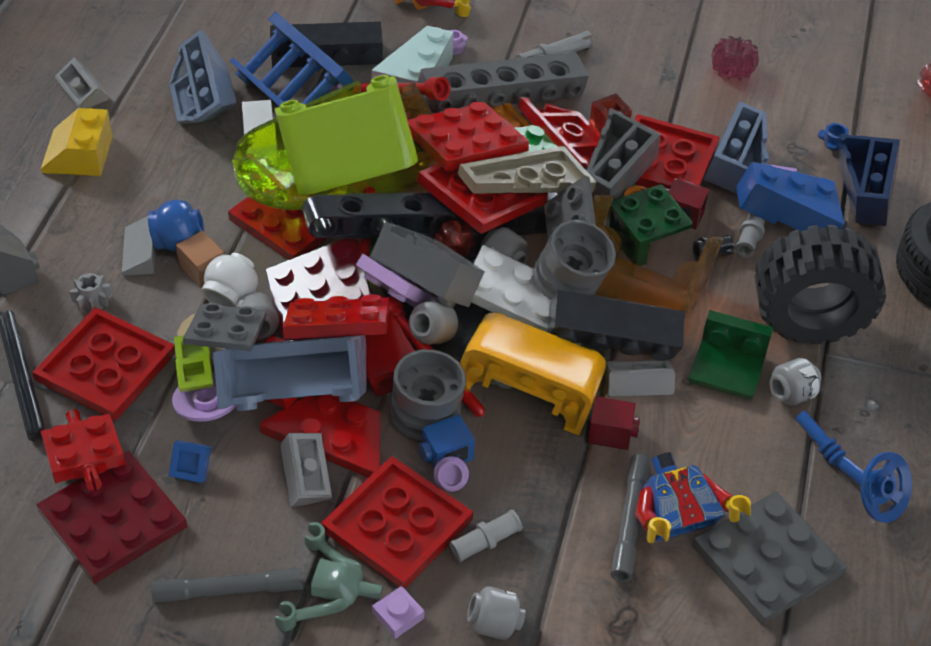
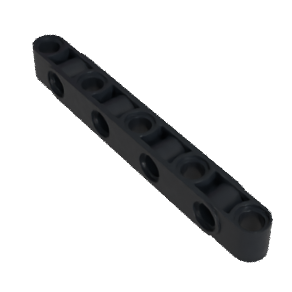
[302,193,559,239]

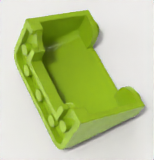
[275,75,418,195]

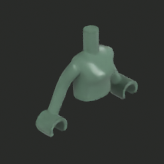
[275,522,383,631]

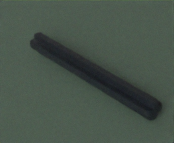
[0,310,45,441]

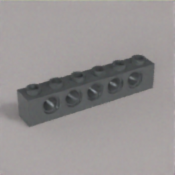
[417,52,589,114]

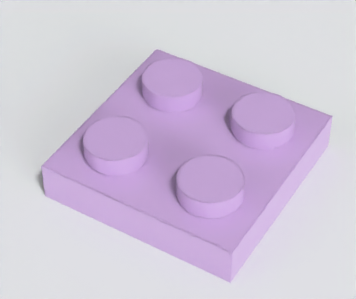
[356,254,437,308]

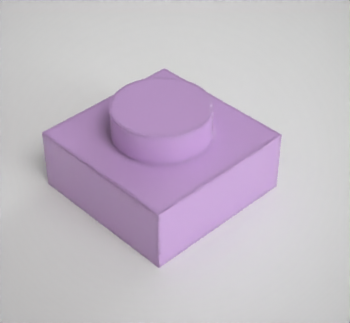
[372,586,425,639]

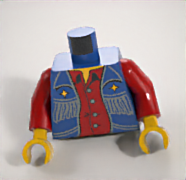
[635,452,751,543]

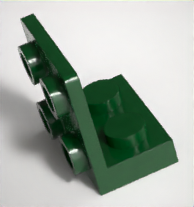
[605,185,692,268]
[688,310,774,400]

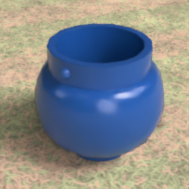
[148,200,204,252]

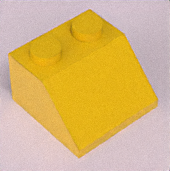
[41,108,113,176]

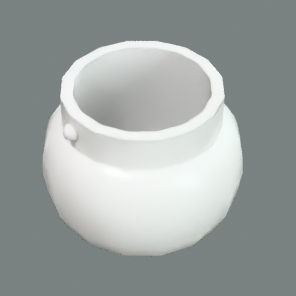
[201,253,259,307]

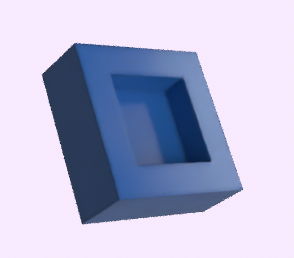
[168,440,212,483]

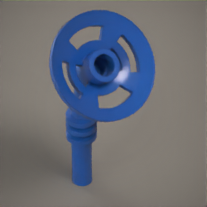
[795,411,912,523]

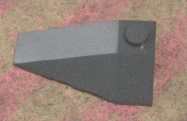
[0,224,40,296]

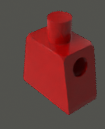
[365,317,415,396]

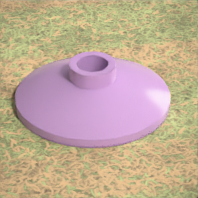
[172,373,236,422]

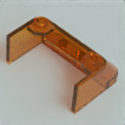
[593,194,723,320]

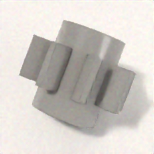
[69,273,112,313]

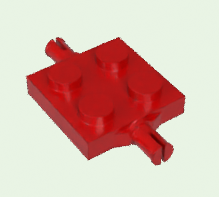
[41,409,126,491]

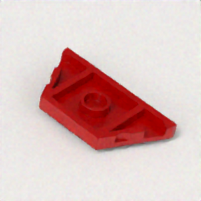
[517,97,600,170]
[260,394,381,478]

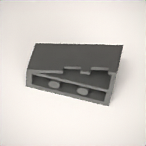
[587,108,661,212]
[370,222,485,308]

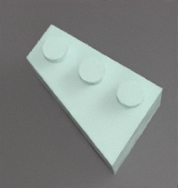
[372,26,453,109]

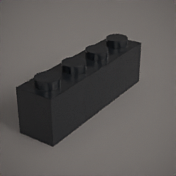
[270,21,383,68]
[547,290,685,360]

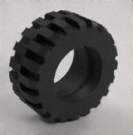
[754,225,886,344]

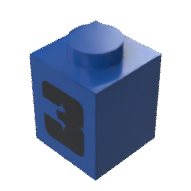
[419,414,475,469]

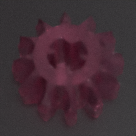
[711,35,759,81]

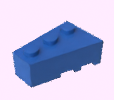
[736,162,845,231]

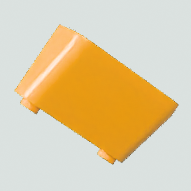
[460,313,606,436]

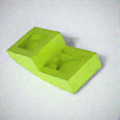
[174,335,214,392]

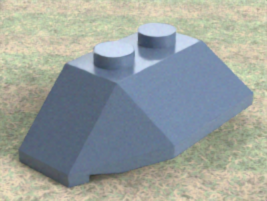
[169,29,237,125]

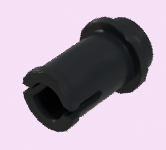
[693,235,735,261]

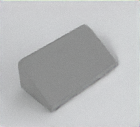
[55,58,110,108]
[122,216,156,276]
[605,360,675,396]
[281,433,332,507]

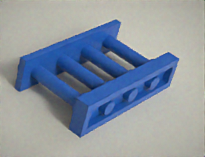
[230,11,356,108]

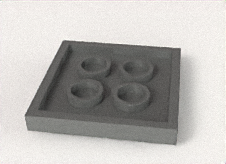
[692,491,847,625]

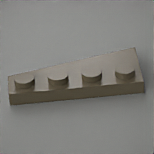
[458,146,597,193]

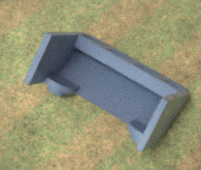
[213,335,366,411]

